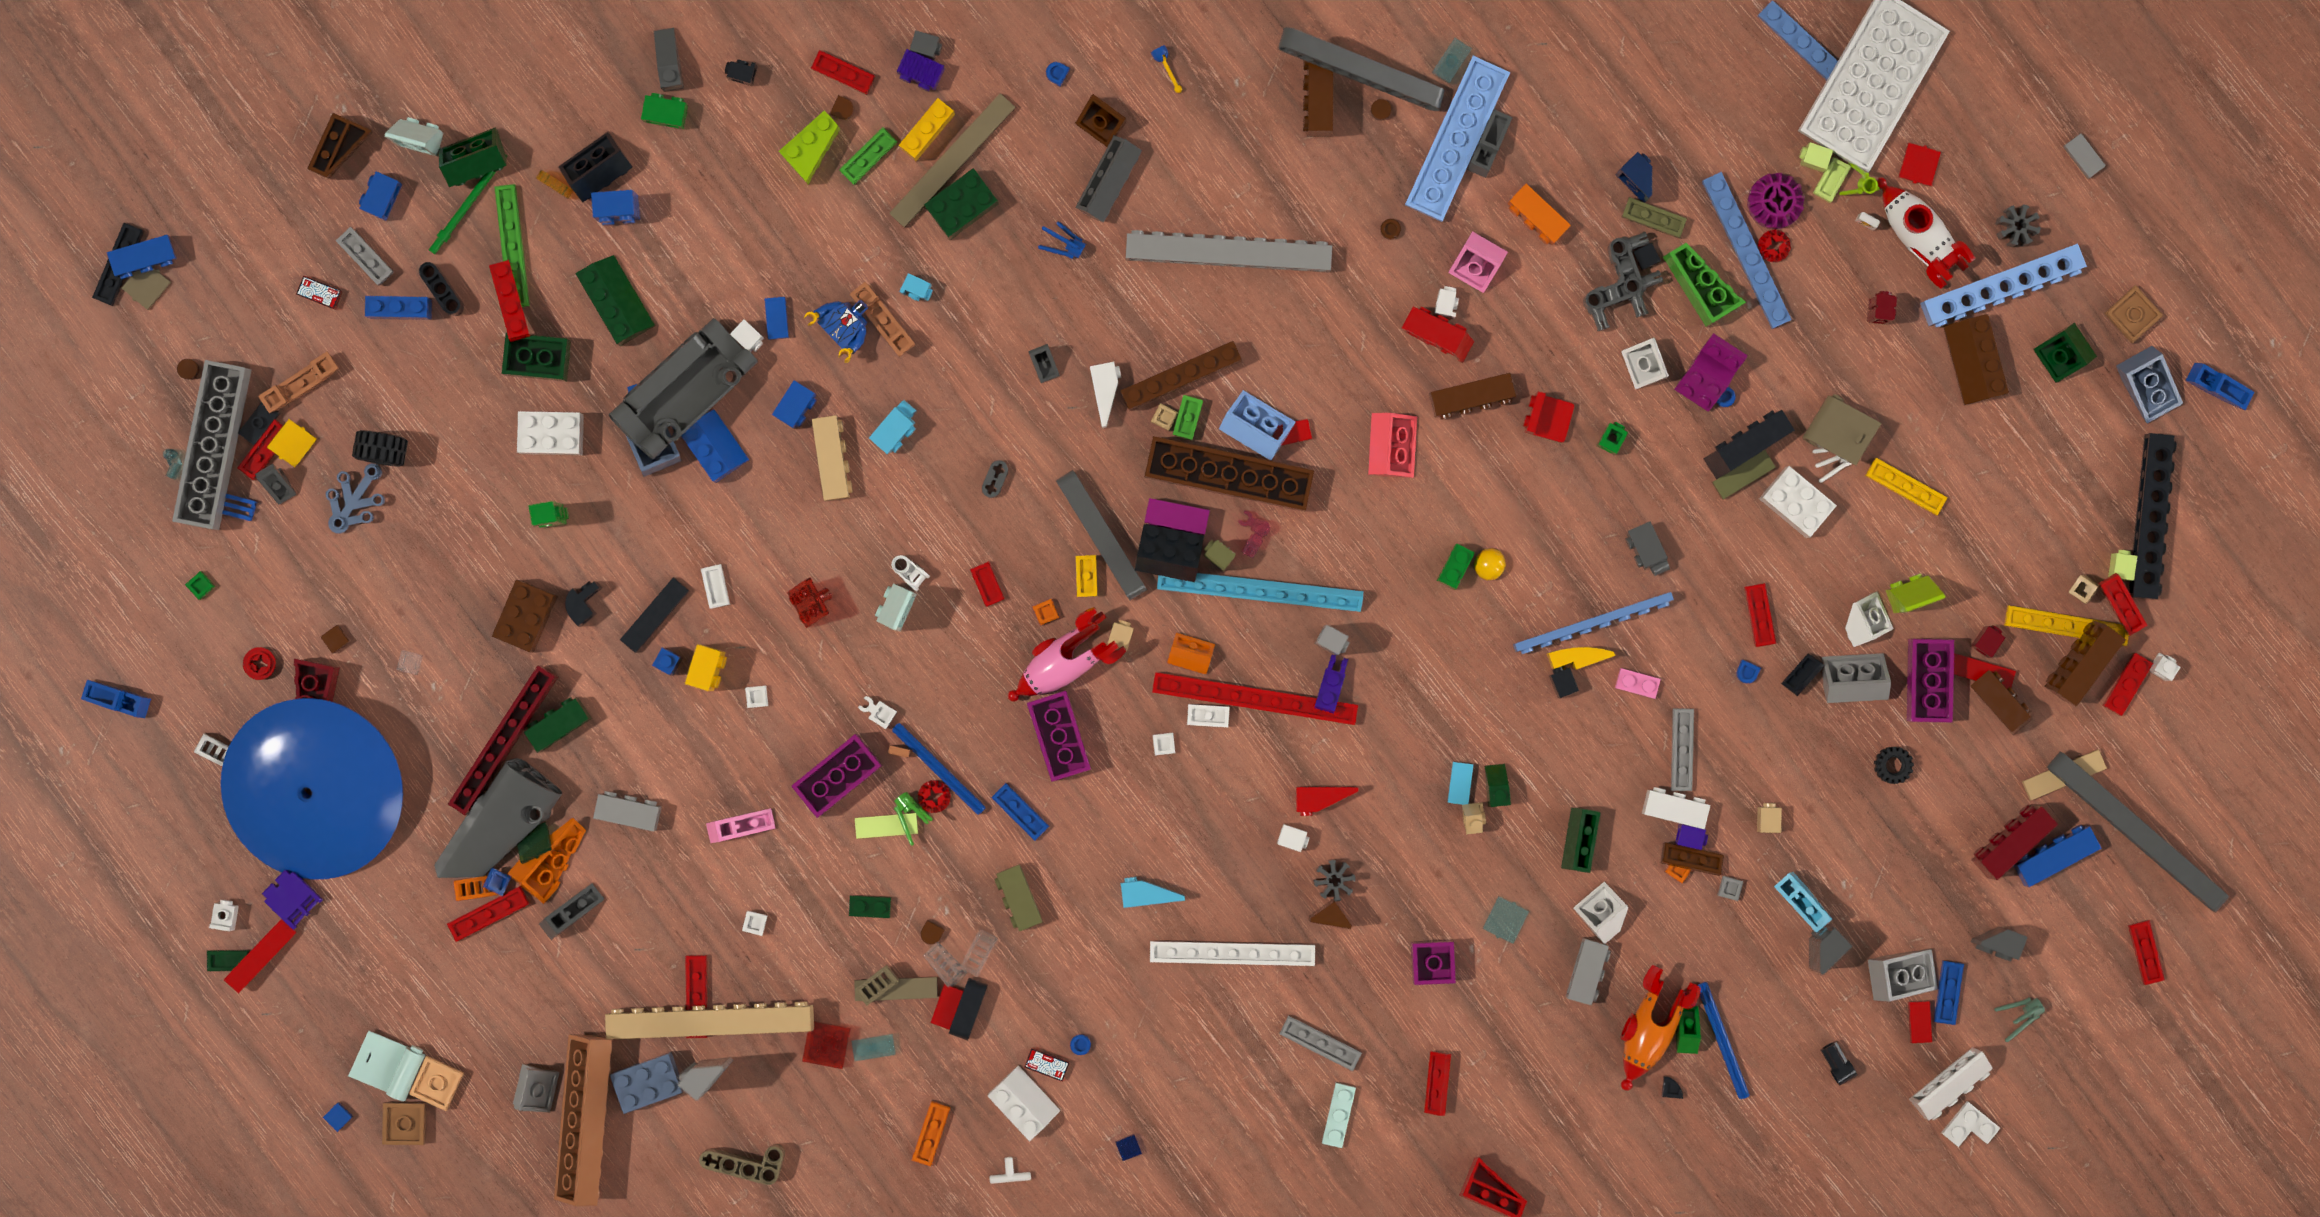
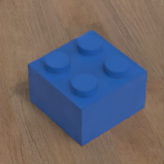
[591,190,640,226]

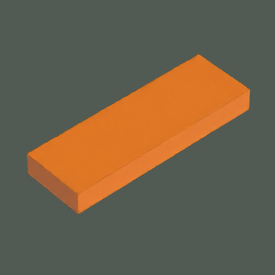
[912,1101,951,1167]

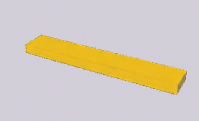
[2004,605,2129,646]

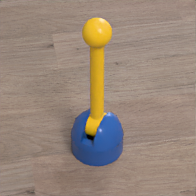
[1150,45,1182,93]

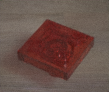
[787,577,832,628]
[802,1021,851,1069]

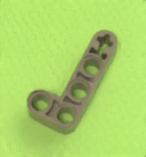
[699,1144,785,1185]

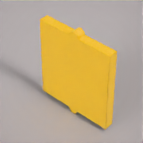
[267,419,317,467]

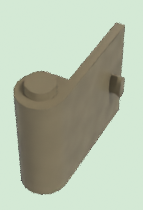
[1802,394,1881,466]

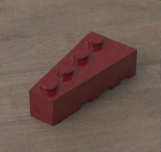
[294,659,340,702]

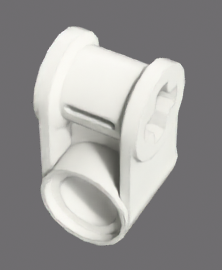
[892,555,930,591]

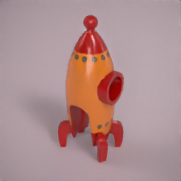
[1620,965,1701,1091]

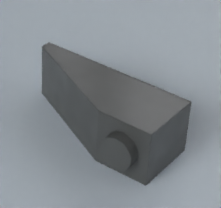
[654,28,684,92]
[539,883,604,940]

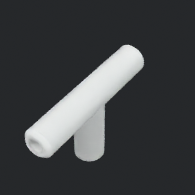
[989,1157,1031,1184]

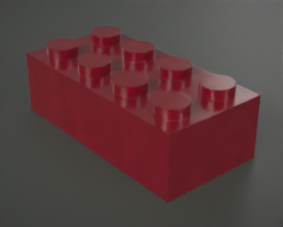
[1971,805,2058,880]

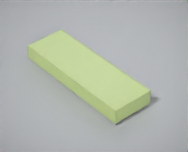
[855,813,918,839]

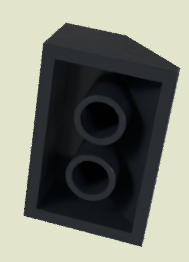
[558,132,633,202]

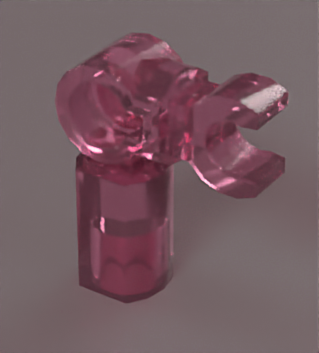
[1238,510,1270,559]

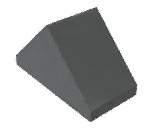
[1028,344,1060,383]

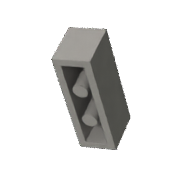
[1314,625,1350,655]
[593,791,662,831]
[1565,938,1611,1005]

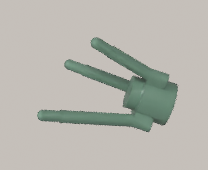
[1994,997,2045,1042]

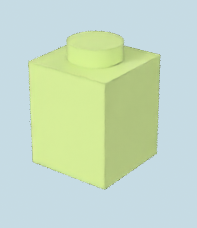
[1799,142,1833,172]
[2108,550,2137,581]

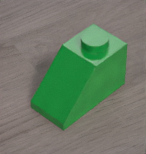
[1676,1006,1701,1054]

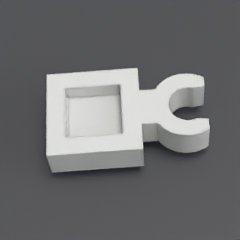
[858,696,897,729]

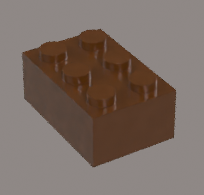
[492,579,558,653]

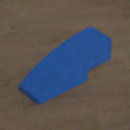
[2185,363,2254,410]
[81,680,151,718]

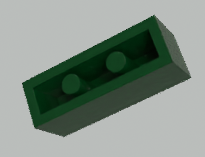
[524,697,592,753]
[1561,807,1601,873]

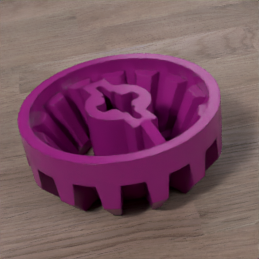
[1747,172,1805,229]

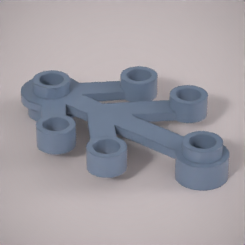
[326,463,385,534]

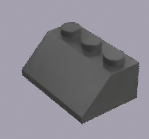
[1809,925,1852,975]

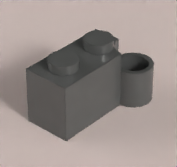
[1625,521,1670,576]

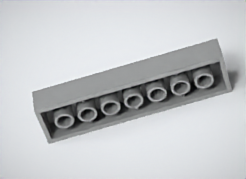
[172,360,252,530]

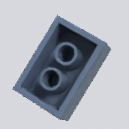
[610,1051,684,1114]

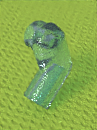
[163,448,182,480]

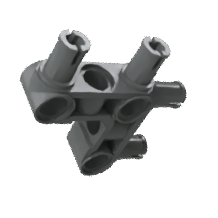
[1583,232,1663,332]

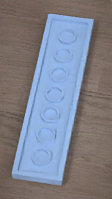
[1405,56,1510,222]

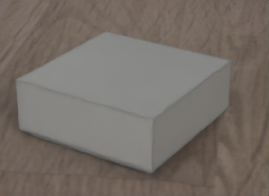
[1717,876,1743,901]

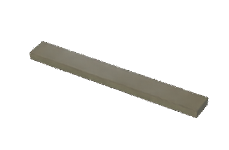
[889,93,1015,228]

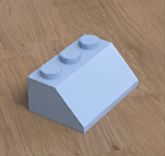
[1219,390,1295,460]

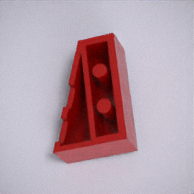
[1402,306,1474,363]
[1459,1157,1527,1217]

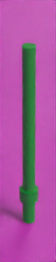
[429,155,508,254]

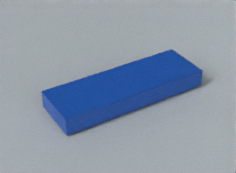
[991,783,1049,841]
[1934,960,1964,1025]

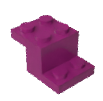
[1674,333,1748,412]

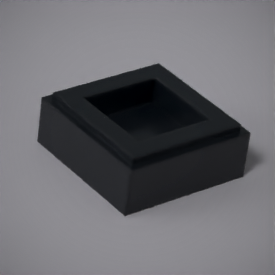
[1633,243,1661,270]

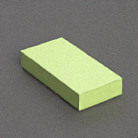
[1813,157,1851,203]

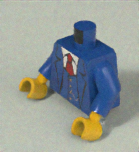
[803,300,868,363]

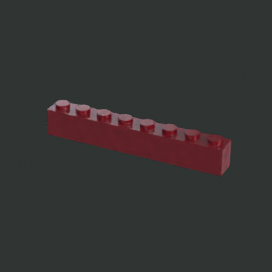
[448,665,559,815]

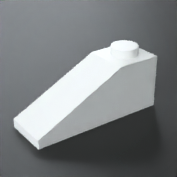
[1090,362,1121,428]

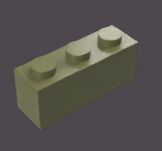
[994,864,1043,932]

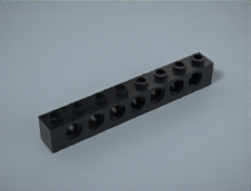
[2129,433,2177,600]

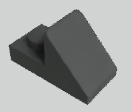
[255,464,296,505]

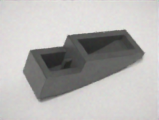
[1467,109,1513,178]

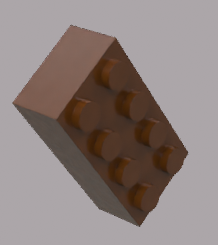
[1303,60,1333,137]
[2044,620,2126,707]

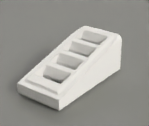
[194,733,229,766]

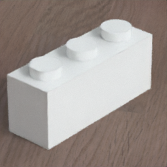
[1642,787,1710,829]

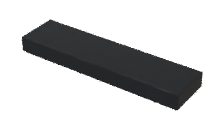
[92,222,144,306]
[620,577,689,653]

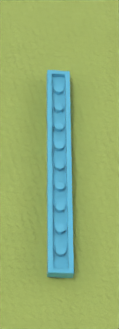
[1157,573,1364,612]

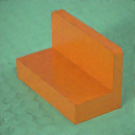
[1167,633,1215,674]

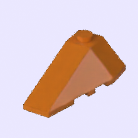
[507,818,586,904]

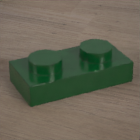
[849,895,891,918]

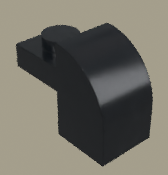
[565,581,602,627]

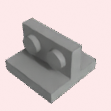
[513,1064,559,1113]

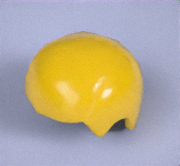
[1474,548,1506,580]

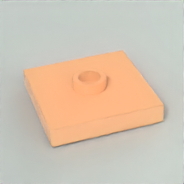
[409,1056,464,1111]

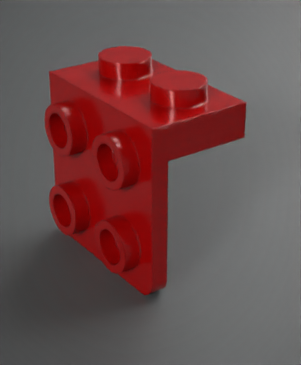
[1523,391,1574,443]

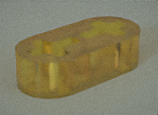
[536,170,573,199]

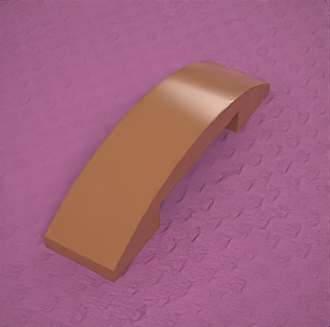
[850,281,916,357]
[258,351,339,413]

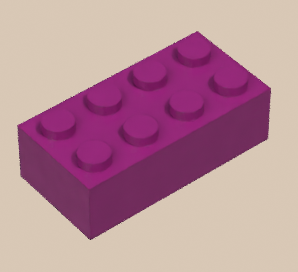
[1907,639,1954,723]
[1027,691,1091,782]
[791,734,883,818]

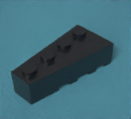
[1703,410,1795,479]

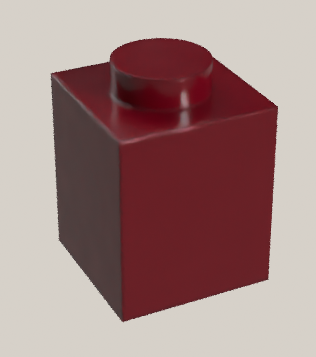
[1971,625,2006,658]

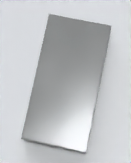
[2063,134,2106,179]

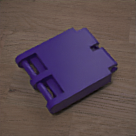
[262,870,323,930]

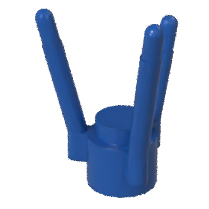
[1038,221,1086,259]

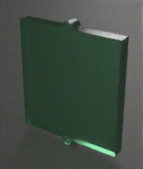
[517,821,552,864]

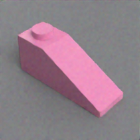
[706,808,775,843]

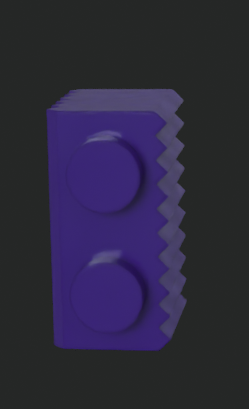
[896,49,945,92]

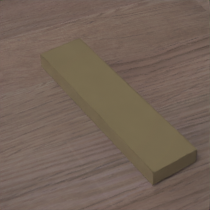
[854,977,938,1001]

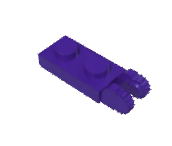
[1314,654,1348,714]

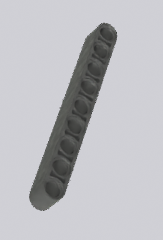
[1278,27,1445,111]

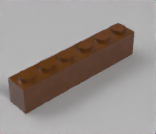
[1120,341,1242,411]

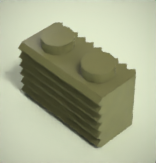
[1204,540,1236,571]

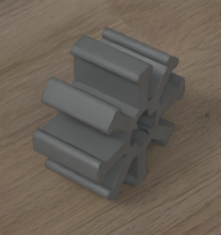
[1995,204,2041,247]
[1313,859,1356,901]

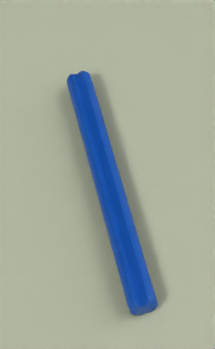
[892,723,985,815]
[1697,982,1750,1099]

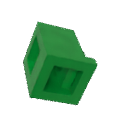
[1596,422,1628,455]

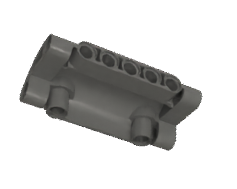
[608,318,758,459]

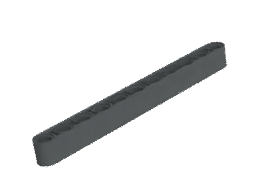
[2046,752,2229,913]

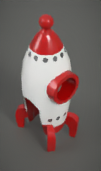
[1876,177,1976,289]

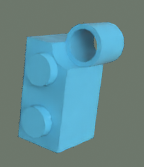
[869,400,916,454]

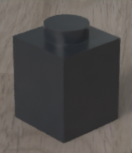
[1549,666,1579,698]

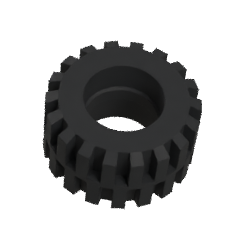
[352,430,408,467]

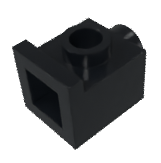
[725,59,758,86]

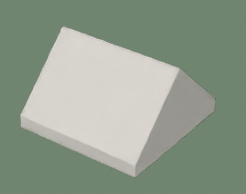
[1621,338,1669,389]

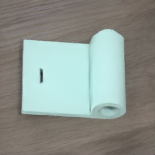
[348,1031,425,1101]

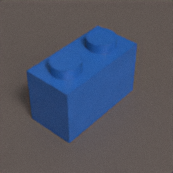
[359,171,403,221]
[772,380,817,429]

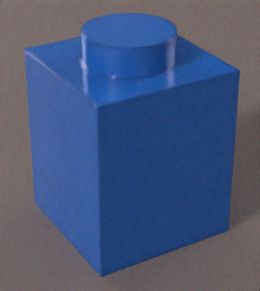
[652,648,683,676]

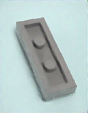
[336,227,394,286]

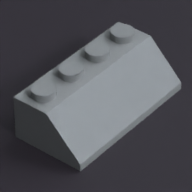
[678,1057,733,1101]

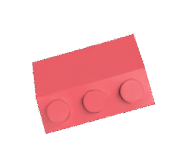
[1368,413,1417,478]

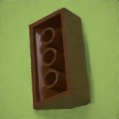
[1943,314,2009,405]

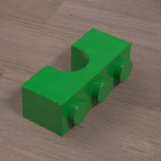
[528,501,569,529]

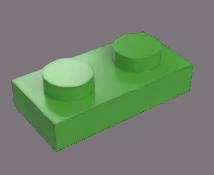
[1173,395,1203,440]

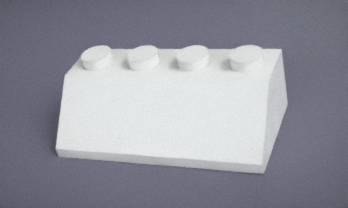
[1909,1047,1993,1121]

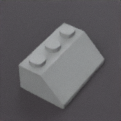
[1822,653,1891,703]

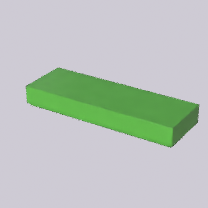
[839,127,898,185]

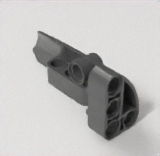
[434,758,562,878]

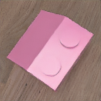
[1448,231,1508,293]

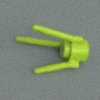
[1839,162,1879,196]

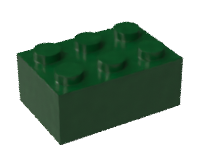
[924,168,999,240]
[501,333,571,382]

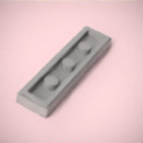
[1671,708,1694,791]
[1279,1015,1362,1071]

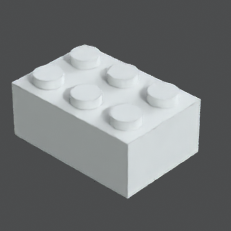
[517,411,584,455]
[1759,466,1837,538]

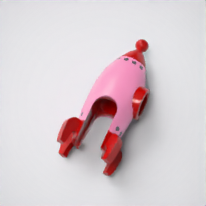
[1008,607,1126,702]

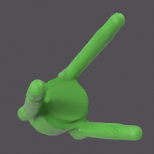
[894,792,933,846]

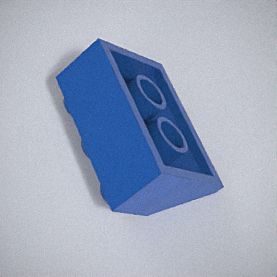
[681,409,749,483]

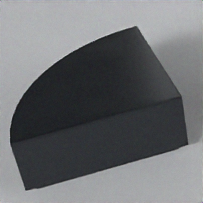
[1662,1076,1683,1099]

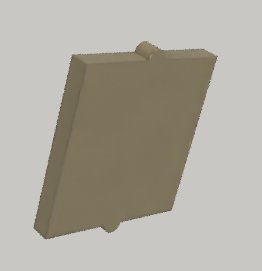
[122,267,171,310]

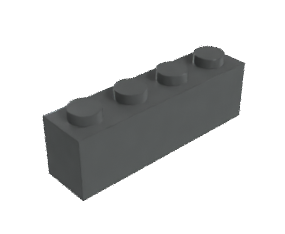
[1075,136,1142,223]

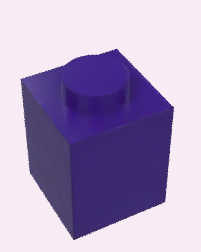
[1675,824,1708,850]

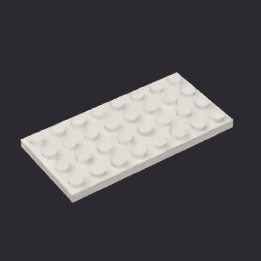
[1798,0,1950,173]

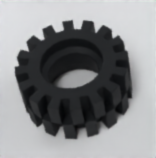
[1874,747,1914,784]

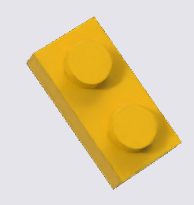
[1076,555,1098,597]

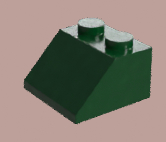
[2033,323,2097,383]

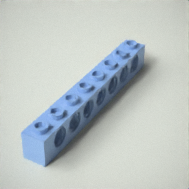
[1920,244,2087,328]

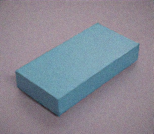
[1447,762,1473,805]

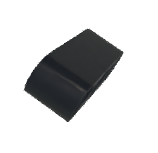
[419,262,464,316]
[949,978,988,1041]

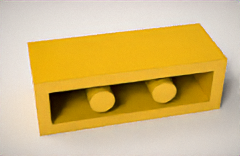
[899,98,955,161]

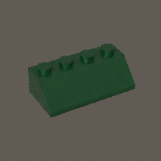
[575,255,655,346]

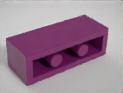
[1144,498,1210,535]

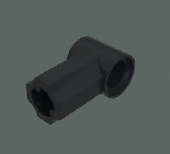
[1820,1041,1858,1086]

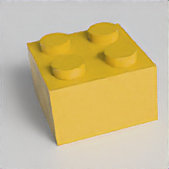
[685,644,727,691]

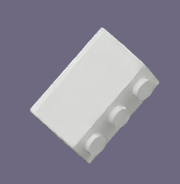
[987,1065,1060,1141]

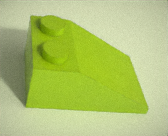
[1885,573,1946,613]

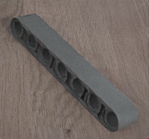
[1056,470,1147,600]

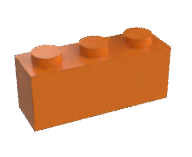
[1507,184,1571,245]

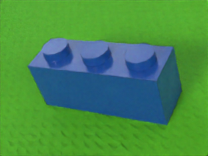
[106,235,177,279]
[365,296,432,320]

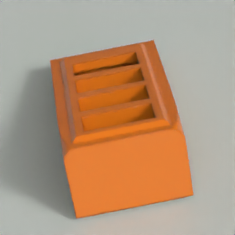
[454,876,498,901]

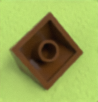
[1075,94,1126,147]
[1308,899,1352,929]

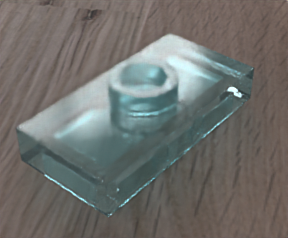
[1432,38,1472,84]

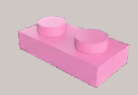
[1615,668,1661,699]

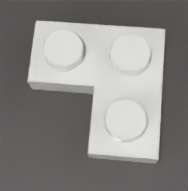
[1941,1101,2000,1147]

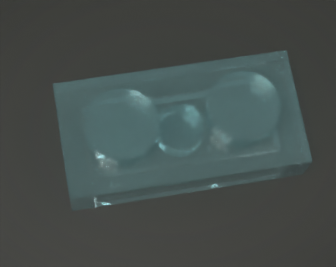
[851,1034,896,1061]

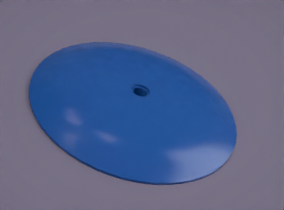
[221,698,403,879]

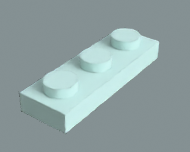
[1322,1083,1356,1148]

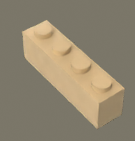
[812,416,853,501]

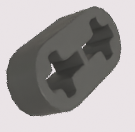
[982,460,1008,498]

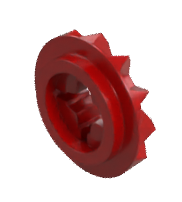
[1758,229,1791,262]
[243,647,276,680]
[918,780,951,813]

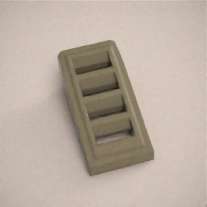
[855,965,900,1006]

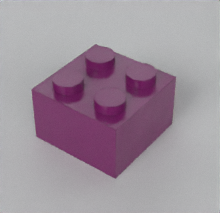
[1411,940,1456,985]

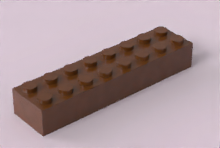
[1144,436,1314,512]

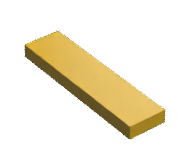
[1865,458,1947,516]

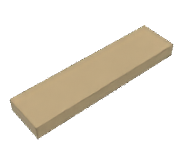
[2022,749,2107,800]

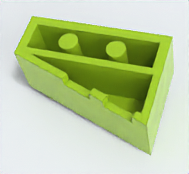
[779,110,840,185]

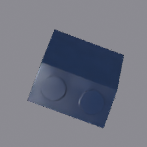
[1615,152,1652,203]

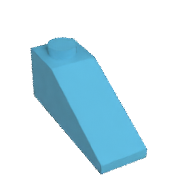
[1774,872,1832,933]
[1121,877,1185,908]

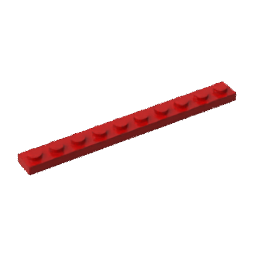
[1152,672,1358,725]

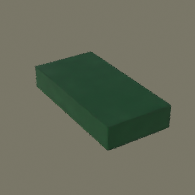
[207,950,250,971]

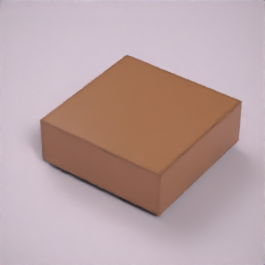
[888,745,911,758]

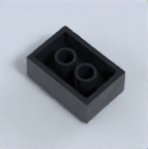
[1134,524,1204,582]

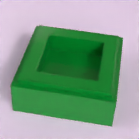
[185,571,216,600]

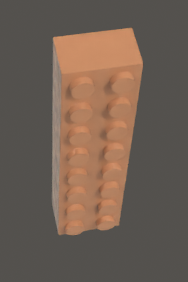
[554,1034,612,1206]

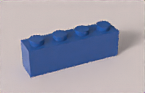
[2013,824,2102,887]

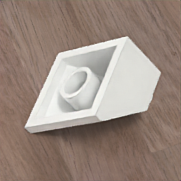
[1845,592,1894,647]
[1573,882,1628,944]

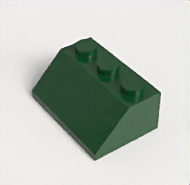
[439,127,507,188]

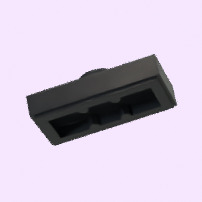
[238,402,281,445]
[1781,653,1824,697]

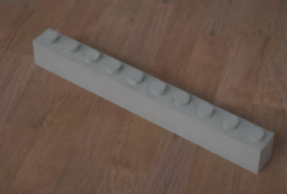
[1126,230,1332,272]

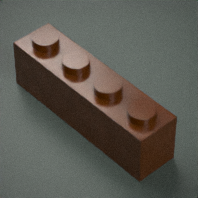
[1429,373,1516,420]

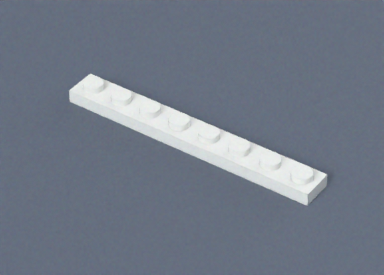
[1150,941,1315,966]

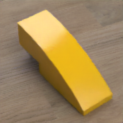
[1546,647,1615,670]

